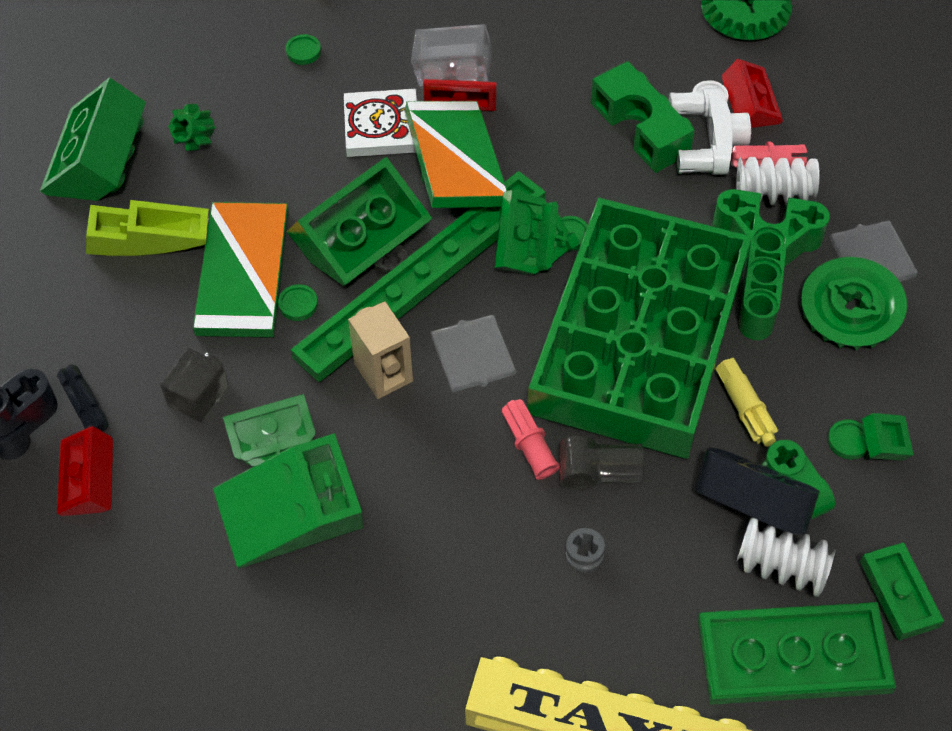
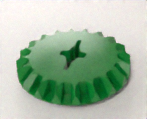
[701,0,793,40]
[800,257,907,351]

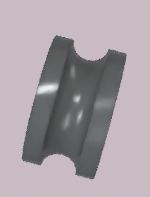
[565,528,605,573]

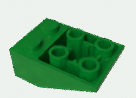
[213,433,363,569]

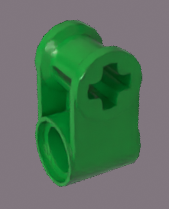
[762,440,835,520]

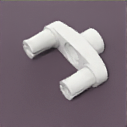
[669,87,751,175]

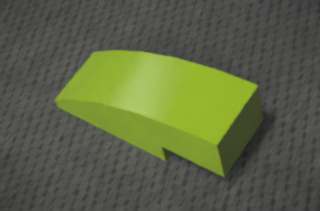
[86,200,209,256]

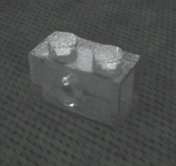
[411,24,492,86]

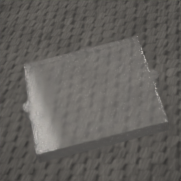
[830,220,918,281]
[431,315,516,392]

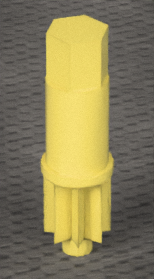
[715,358,779,447]

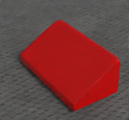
[722,59,783,128]
[423,79,497,111]
[57,426,113,516]

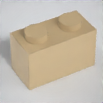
[348,301,413,399]

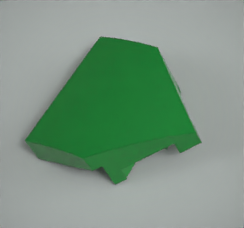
[495,190,580,275]
[223,394,316,467]

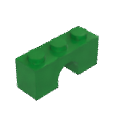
[590,61,695,173]

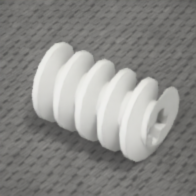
[736,157,819,206]
[736,517,836,597]

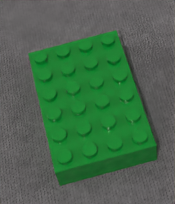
[527,198,752,459]

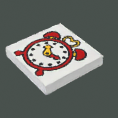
[344,89,417,157]

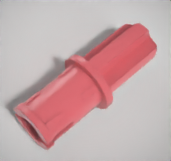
[730,142,807,168]
[502,399,560,480]

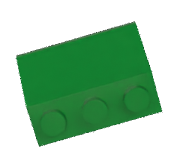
[40,77,146,201]
[287,157,433,286]

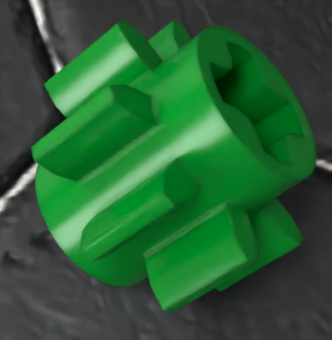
[168,103,216,151]

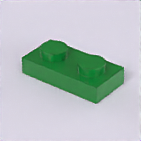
[860,542,944,641]

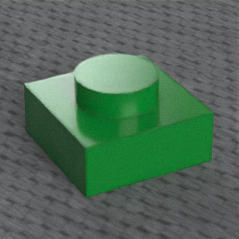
[862,413,914,461]

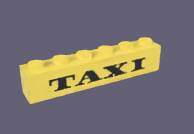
[465,657,752,731]

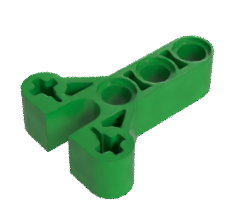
[712,189,830,340]

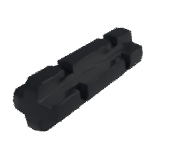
[57,364,108,432]

